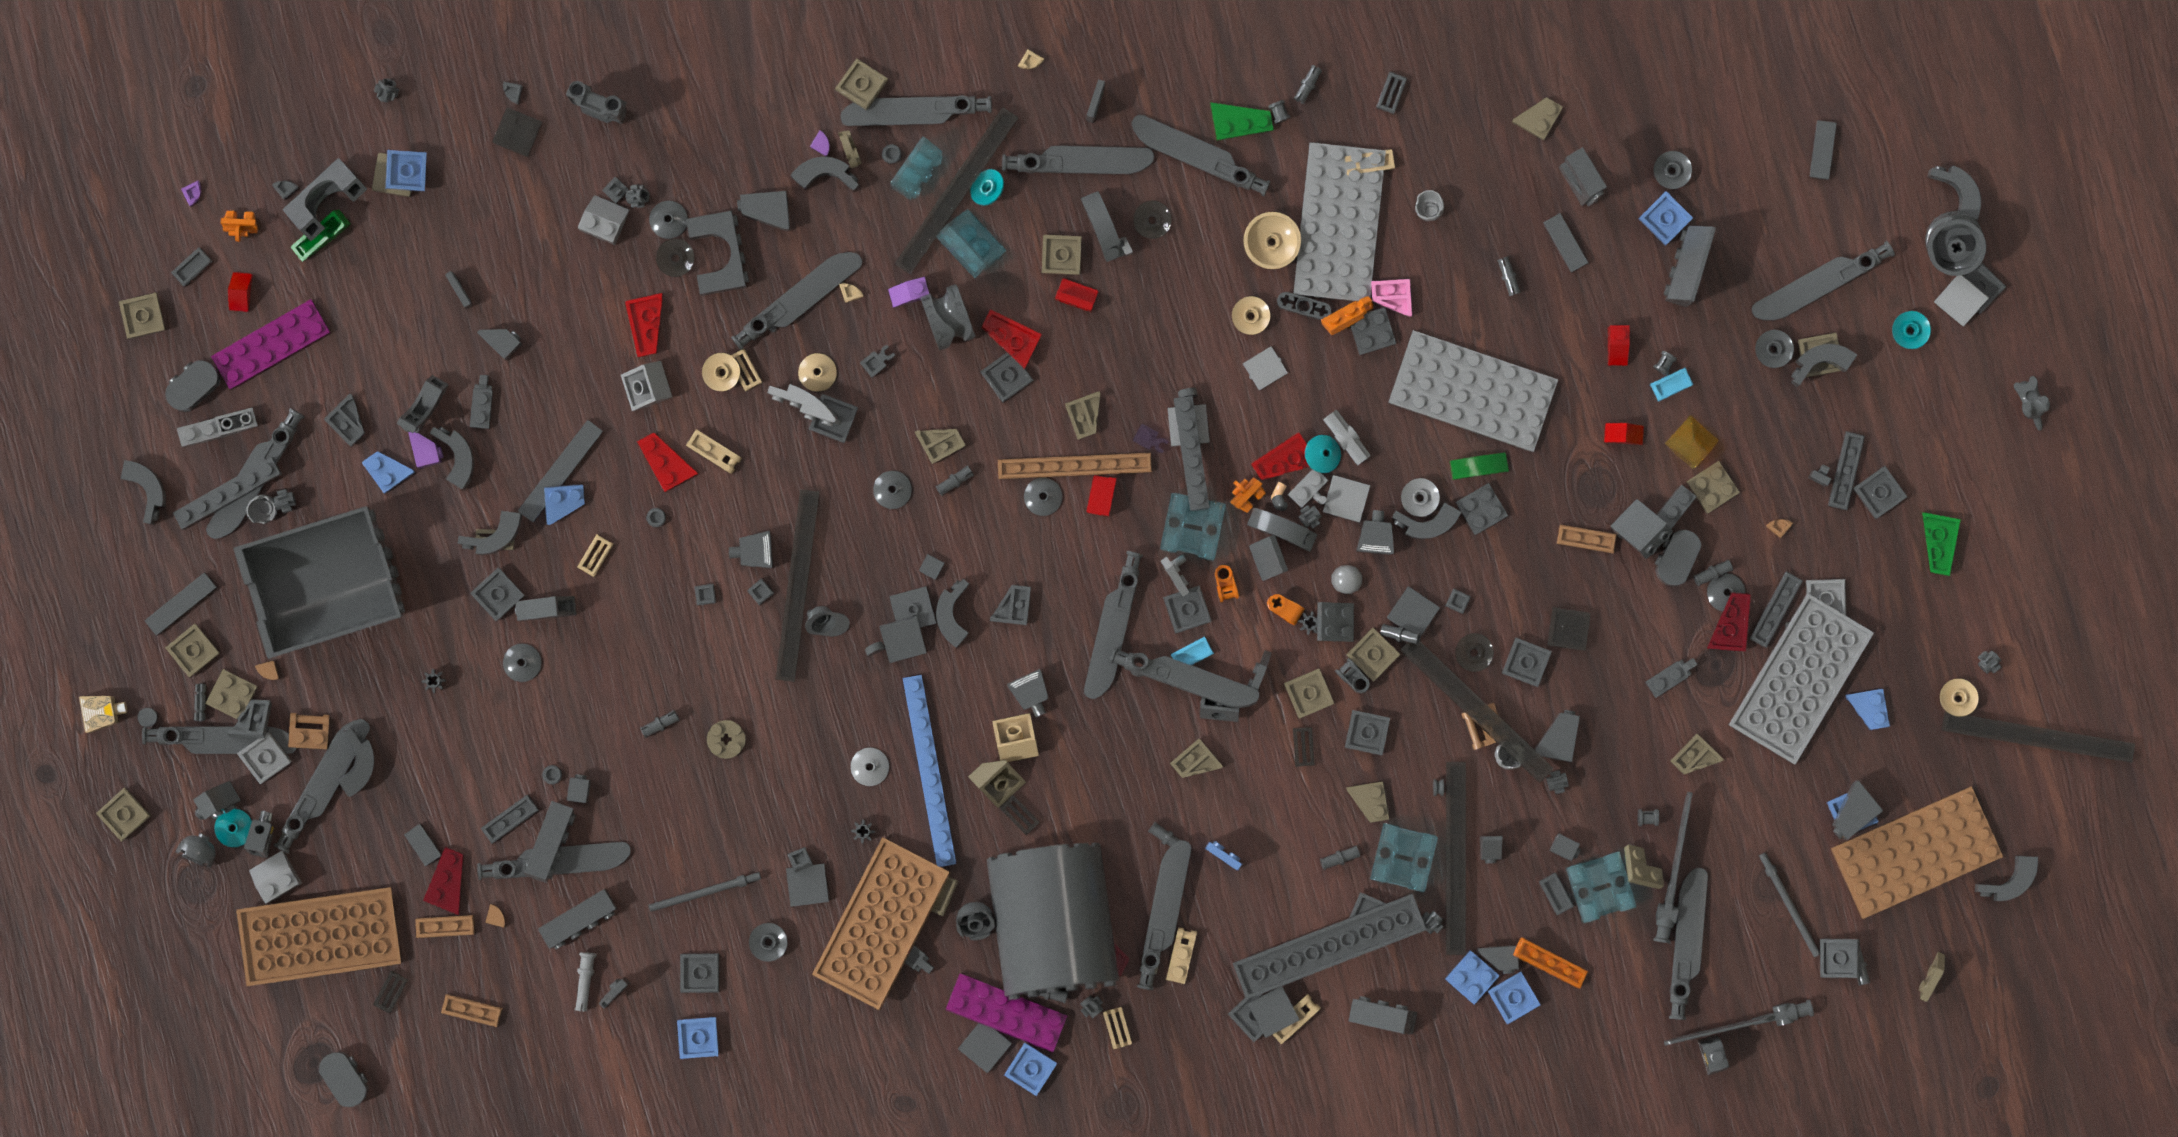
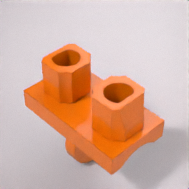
[221,210,258,242]
[1230,477,1266,513]

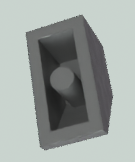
[477,329,522,361]
[1480,836,1502,863]
[1477,945,1519,974]

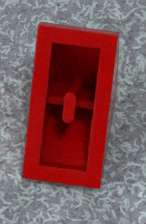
[228,272,253,312]
[1604,423,1644,445]

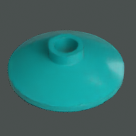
[970,169,1004,206]
[1892,311,1931,349]
[1305,435,1341,473]
[214,809,252,847]

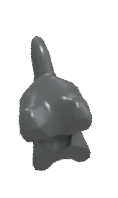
[2013,376,2050,431]

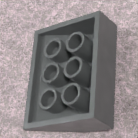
[1663,226,1716,307]

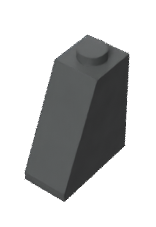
[737,191,790,231]
[515,596,577,621]
[1532,710,1580,762]
[1832,781,1883,840]

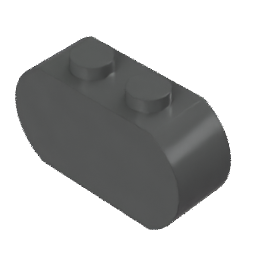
[165,361,220,412]
[1654,530,1701,586]
[319,1052,369,1107]

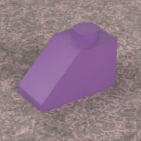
[888,277,929,308]
[408,432,444,469]

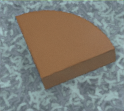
[1765,519,1793,538]
[255,661,279,680]
[485,904,505,928]

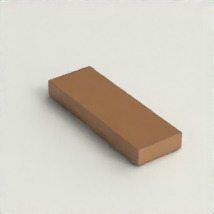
[1556,525,1617,554]
[415,915,475,938]
[441,994,503,1027]

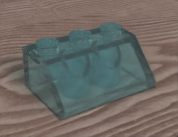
[890,136,943,201]
[936,209,1007,278]

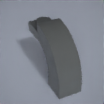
[790,157,859,193]
[1927,166,1981,220]
[1081,191,1124,262]
[1791,344,1857,387]
[397,375,449,433]
[430,426,475,491]
[121,460,166,525]
[1391,503,1461,539]
[1247,507,1317,552]
[458,511,522,555]
[936,579,969,648]
[337,727,374,797]
[1975,856,2038,901]

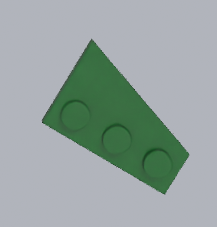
[1210,102,1273,141]
[1922,512,1961,576]

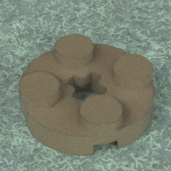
[838,130,862,169]
[707,720,746,759]

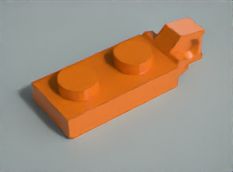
[1321,296,1373,335]

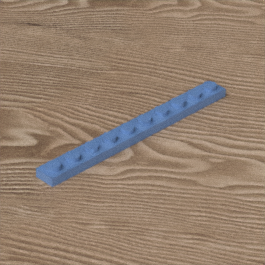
[903,675,956,867]

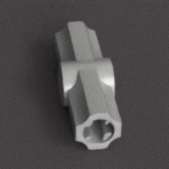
[1323,410,1371,466]

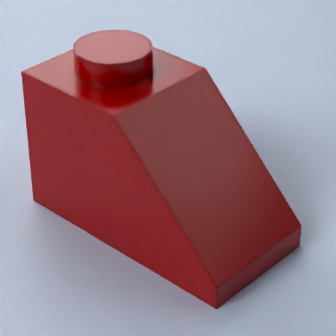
[1608,325,1630,366]

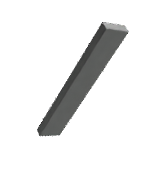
[518,420,603,523]

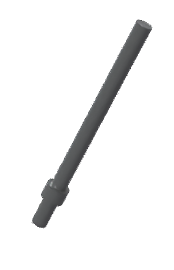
[1759,852,1820,957]
[649,872,761,912]

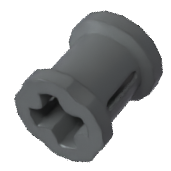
[1268,100,1291,124]
[1653,351,1677,376]
[1638,809,1659,826]

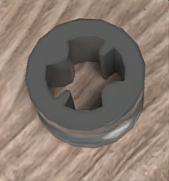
[1433,779,1444,796]

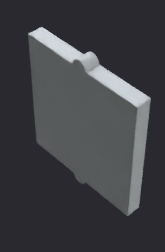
[1243,347,1288,391]

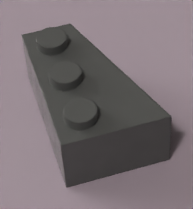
[1349,996,1417,1035]

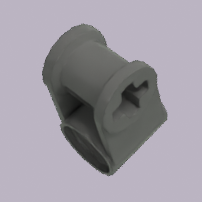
[1335,658,1369,694]

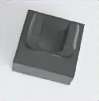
[602,177,629,204]
[1808,464,1831,487]

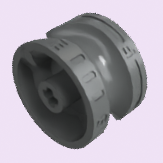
[1925,211,1986,276]
[920,284,976,351]

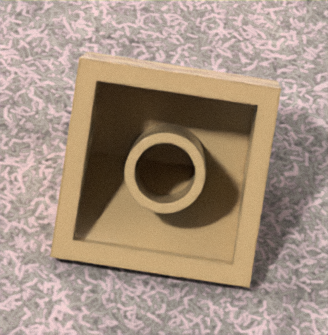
[992,713,1039,762]

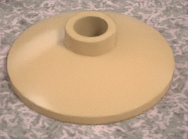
[1232,296,1270,335]
[702,353,740,391]
[798,353,837,392]
[1940,679,1978,717]

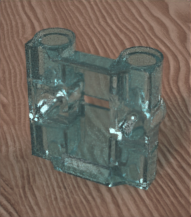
[1160,493,1226,561]
[1370,823,1438,892]
[1566,851,1637,923]

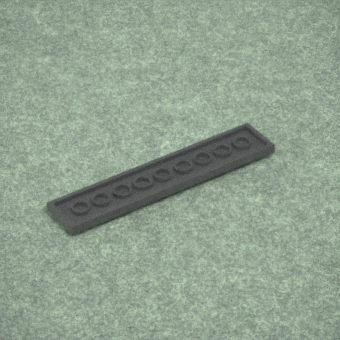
[1232,894,1426,1000]

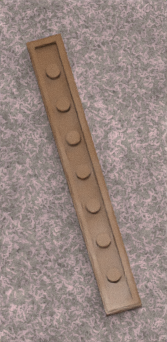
[998,453,1152,479]

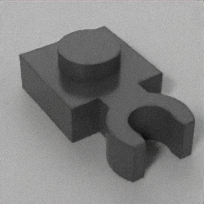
[860,345,895,378]

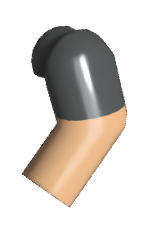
[1271,482,1288,511]

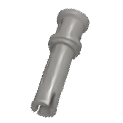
[575,952,597,1012]

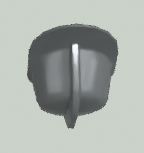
[805,606,850,636]

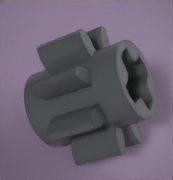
[374,78,399,102]
[626,184,649,208]
[273,489,296,513]
[1298,505,1322,529]
[1298,612,1317,635]
[1978,650,2002,674]
[421,669,446,693]
[1546,770,1569,794]
[851,819,875,843]
[1422,911,1444,934]
[1080,995,1103,1019]

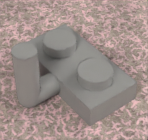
[1288,469,1328,508]
[1161,554,1189,597]

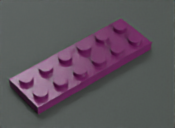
[211,299,331,390]
[945,974,1067,1052]

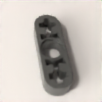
[1277,292,1331,320]

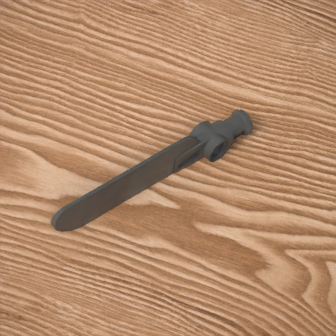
[841,95,992,126]
[1132,115,1271,196]
[1002,146,1154,175]
[1752,241,1895,321]
[731,252,862,351]
[206,408,305,539]
[1084,551,1143,699]
[1109,647,1259,708]
[273,719,370,854]
[142,727,296,754]
[1653,792,1693,944]
[1137,840,1191,990]
[477,842,631,880]
[1669,868,1708,1020]
[1664,999,1814,1046]

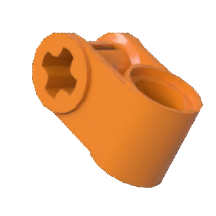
[1215,565,1239,603]
[1267,594,1305,626]

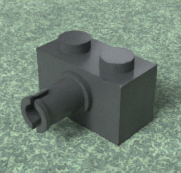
[193,781,241,820]

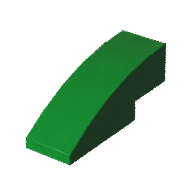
[291,209,351,262]
[1449,453,1509,480]

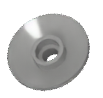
[1401,478,1440,517]
[851,748,889,786]

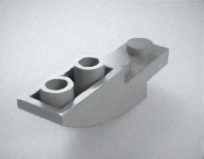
[767,384,841,427]
[177,408,257,447]

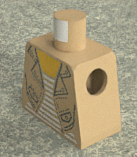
[79,696,127,733]

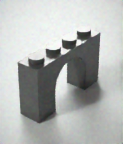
[1558,147,1606,207]
[283,158,367,241]
[686,211,749,296]

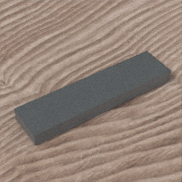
[1828,431,1865,510]
[144,572,217,636]
[1749,572,1803,648]

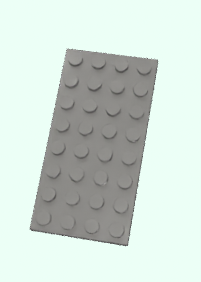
[1293,142,1386,301]
[1388,330,1558,452]
[1728,593,1874,765]

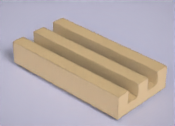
[731,349,762,392]
[577,534,614,577]
[1103,1007,1132,1049]

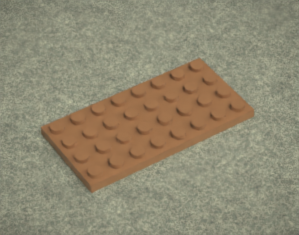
[1830,786,2003,919]
[812,837,951,1010]
[236,887,402,986]

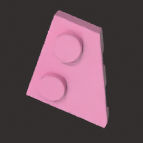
[1371,279,1412,317]

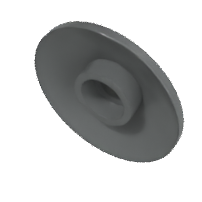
[1654,151,1692,189]
[649,201,688,239]
[1755,330,1794,368]
[873,471,912,509]
[1024,478,1062,516]
[1707,574,1745,612]
[503,644,542,682]
[749,923,787,962]

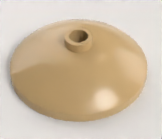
[1244,212,1301,269]

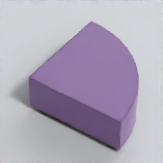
[810,131,829,157]
[181,181,201,207]

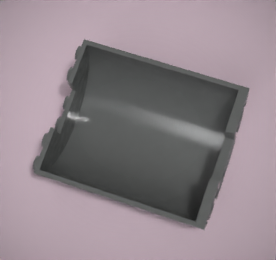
[233,506,405,659]
[986,843,1119,1000]

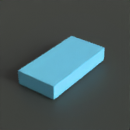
[1650,368,1693,401]
[1171,637,1214,665]

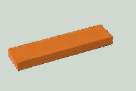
[1513,938,1588,989]

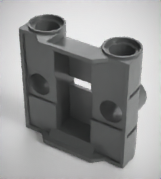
[566,81,627,124]

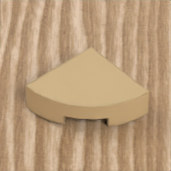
[1018,49,1044,69]
[839,283,863,303]

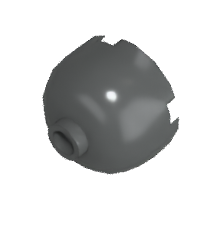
[175,833,216,868]
[956,902,995,940]

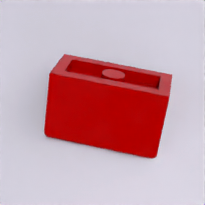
[1055,279,1098,312]
[1087,475,1116,517]

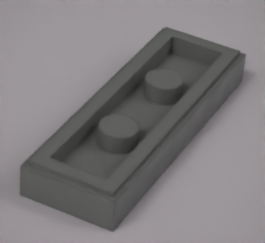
[1809,120,1837,180]
[1543,213,1588,273]
[481,794,539,844]

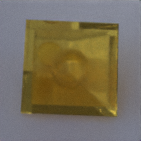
[1665,415,1719,469]

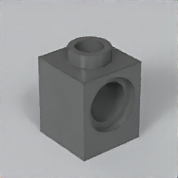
[567,774,591,803]
[1549,834,1581,861]

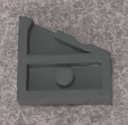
[324,394,365,447]
[990,585,1031,625]
[1247,650,1272,691]
[227,700,272,738]
[599,978,631,1009]

